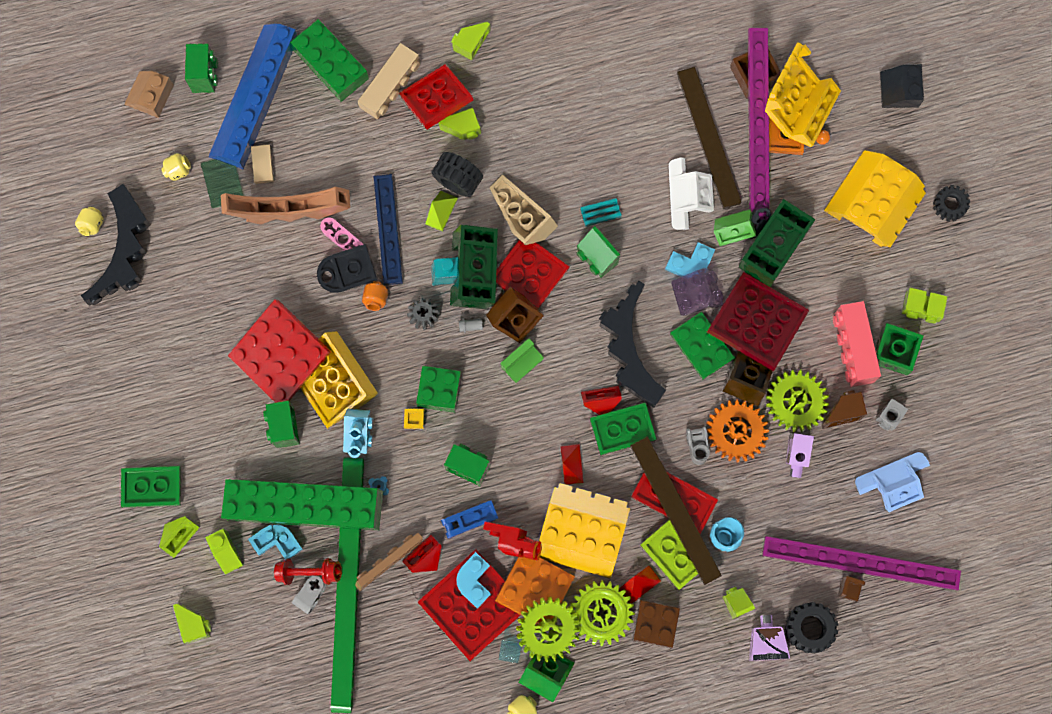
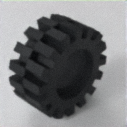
[933,185,970,222]

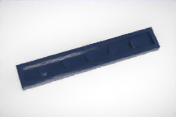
[373,174,403,286]

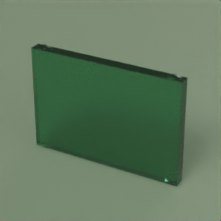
[201,159,244,209]

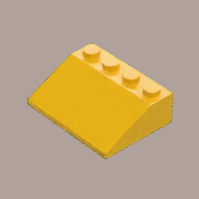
[301,331,378,429]

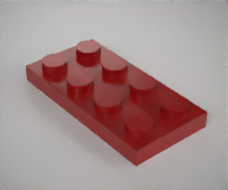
[631,472,718,534]

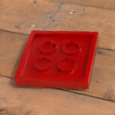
[399,64,474,130]
[496,240,570,309]

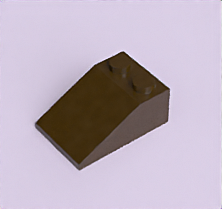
[722,351,773,406]

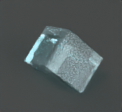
[498,640,521,664]

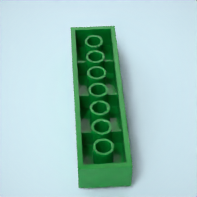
[221,479,383,531]

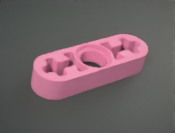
[320,218,364,251]

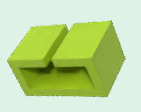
[901,288,948,323]

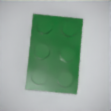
[670,312,735,380]
[590,403,656,456]
[121,466,181,508]

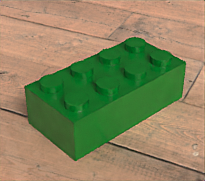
[290,19,369,102]

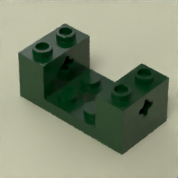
[738,199,816,288]
[450,224,498,310]

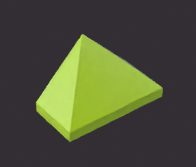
[425,191,458,232]
[159,516,199,558]

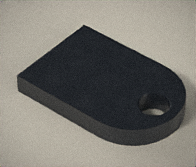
[317,244,378,293]

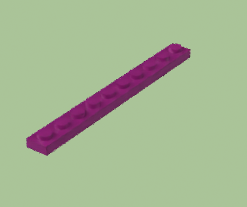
[748,28,769,217]
[762,536,961,591]

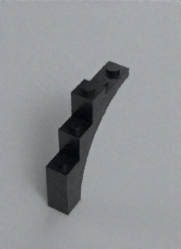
[81,184,151,306]
[599,281,666,408]

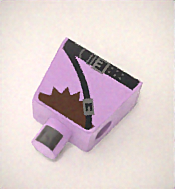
[786,433,814,478]
[749,615,790,661]

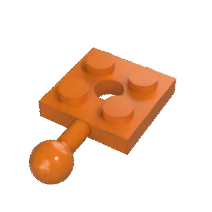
[769,117,830,155]

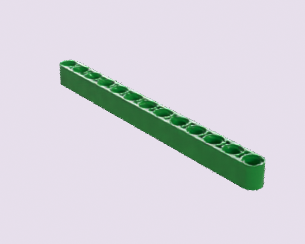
[331,457,364,714]

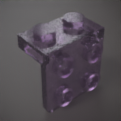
[671,268,723,316]

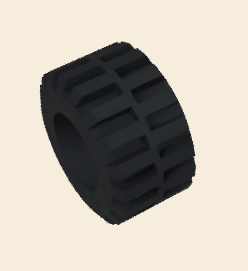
[431,152,483,197]
[785,602,839,653]

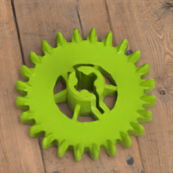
[766,370,829,432]
[570,580,635,646]
[516,597,581,662]

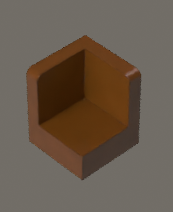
[838,576,866,602]

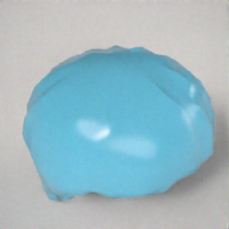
[710,517,744,552]

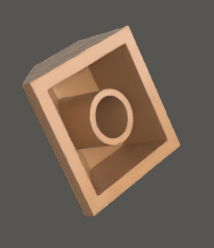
[125,71,174,118]

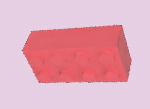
[833,301,881,387]

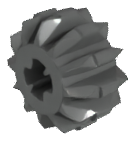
[407,297,440,330]

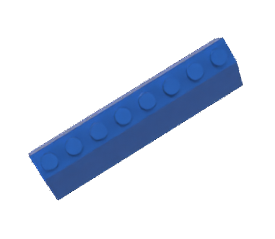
[208,24,298,169]

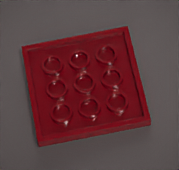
[707,272,809,371]

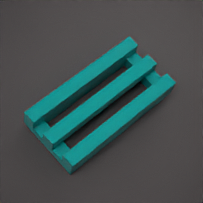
[580,198,622,227]

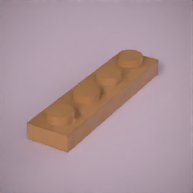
[355,533,423,591]

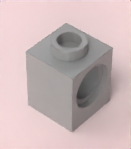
[876,399,908,431]

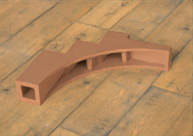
[221,187,350,225]

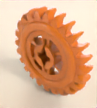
[706,399,770,463]

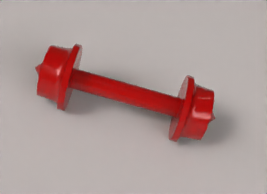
[274,558,342,585]

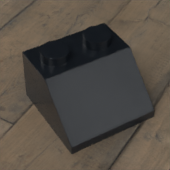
[880,64,924,108]

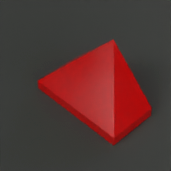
[581,386,622,415]
[560,445,584,485]
[402,535,441,573]
[618,566,661,604]

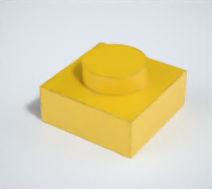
[404,409,424,429]

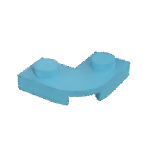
[665,242,715,279]
[248,525,303,559]
[457,552,491,609]

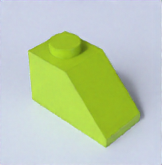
[451,22,491,60]
[438,108,481,140]
[205,529,243,575]
[723,587,755,619]
[173,604,211,644]

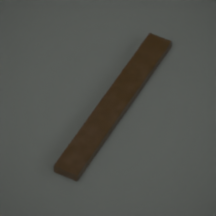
[677,67,742,209]
[630,436,722,585]

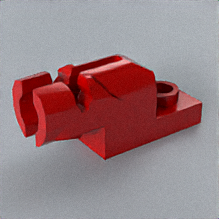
[483,522,542,560]

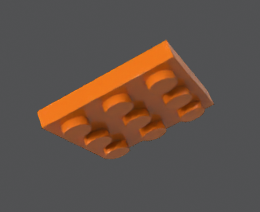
[495,557,575,625]

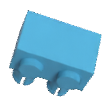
[343,409,373,458]

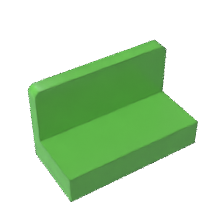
[713,209,756,246]
[500,339,544,383]

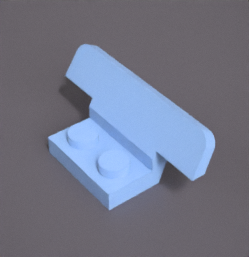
[855,452,930,512]

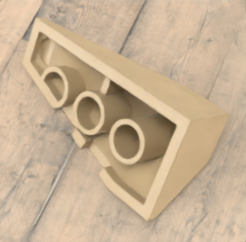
[490,175,558,245]

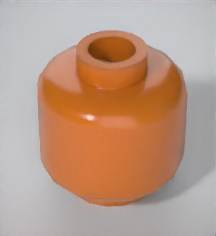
[362,281,388,311]

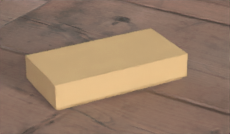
[251,145,274,184]

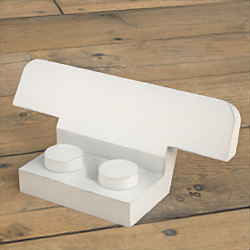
[669,158,714,230]

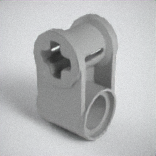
[686,426,710,465]
[292,576,327,615]

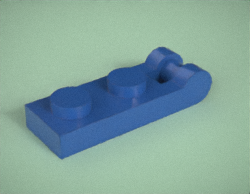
[441,500,499,539]

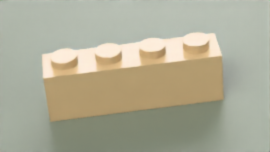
[358,43,420,119]

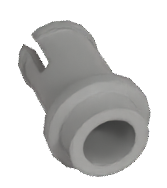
[459,318,483,333]

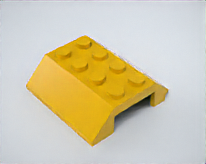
[765,43,841,147]
[824,150,926,247]
[539,483,630,579]

